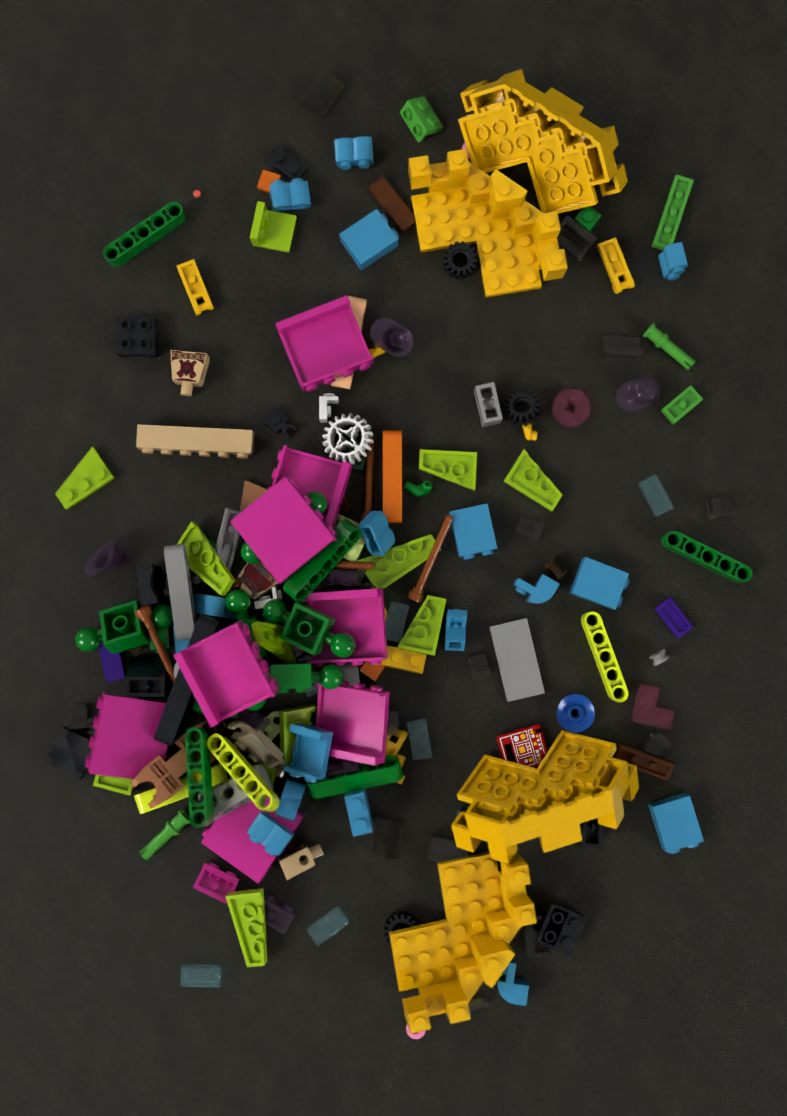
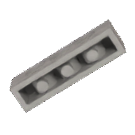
[198,764,274,823]

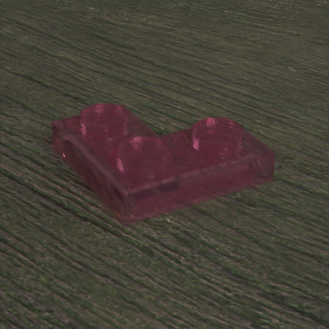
[631,683,675,730]

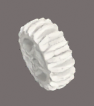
[322,413,374,464]

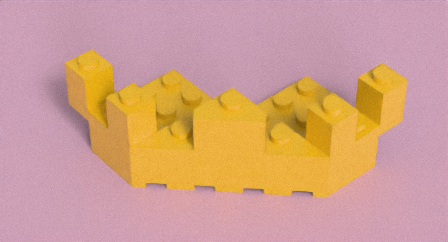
[458,69,628,214]
[408,149,568,297]
[451,730,639,864]
[389,851,537,1034]

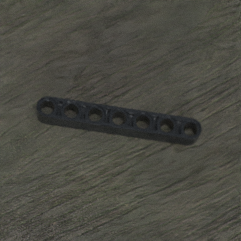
[153,614,220,747]

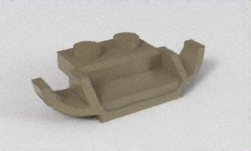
[227,721,286,778]

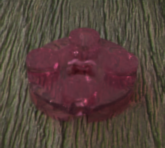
[552,389,591,428]

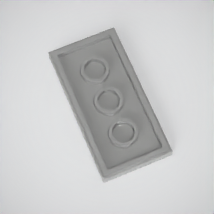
[489,618,545,702]

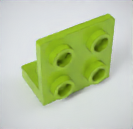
[250,201,297,253]

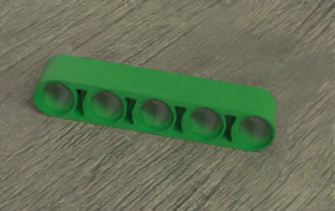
[103,202,186,267]
[283,519,362,603]
[661,531,753,583]
[185,727,214,828]
[306,756,404,799]

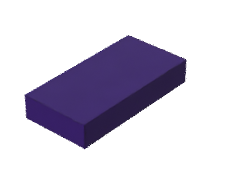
[654,597,693,639]
[98,644,126,683]

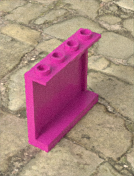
[275,295,374,392]
[267,445,352,528]
[230,476,337,584]
[304,588,388,667]
[173,620,279,727]
[312,681,390,766]
[85,692,168,779]
[201,793,305,883]

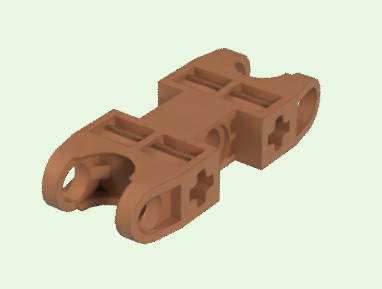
[130,720,221,808]

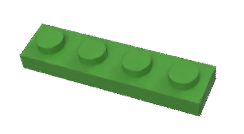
[651,174,694,250]

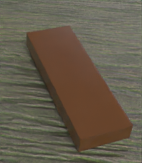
[368,177,416,233]
[613,742,675,781]

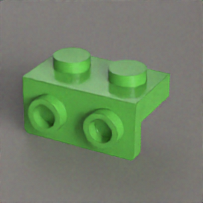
[400,96,443,143]

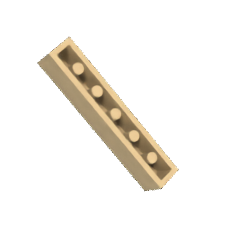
[136,424,255,459]

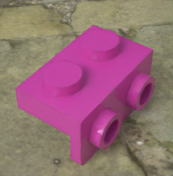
[193,862,239,905]

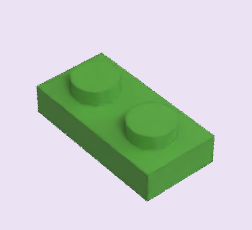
[660,385,703,425]

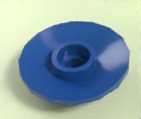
[556,694,595,733]

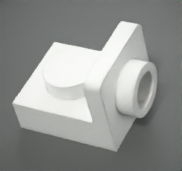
[319,393,339,423]
[254,586,283,609]

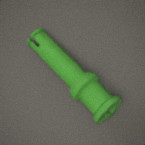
[643,323,695,370]
[139,809,191,860]

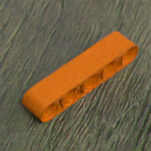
[383,430,402,523]

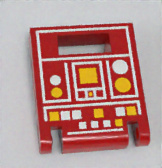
[496,723,548,767]

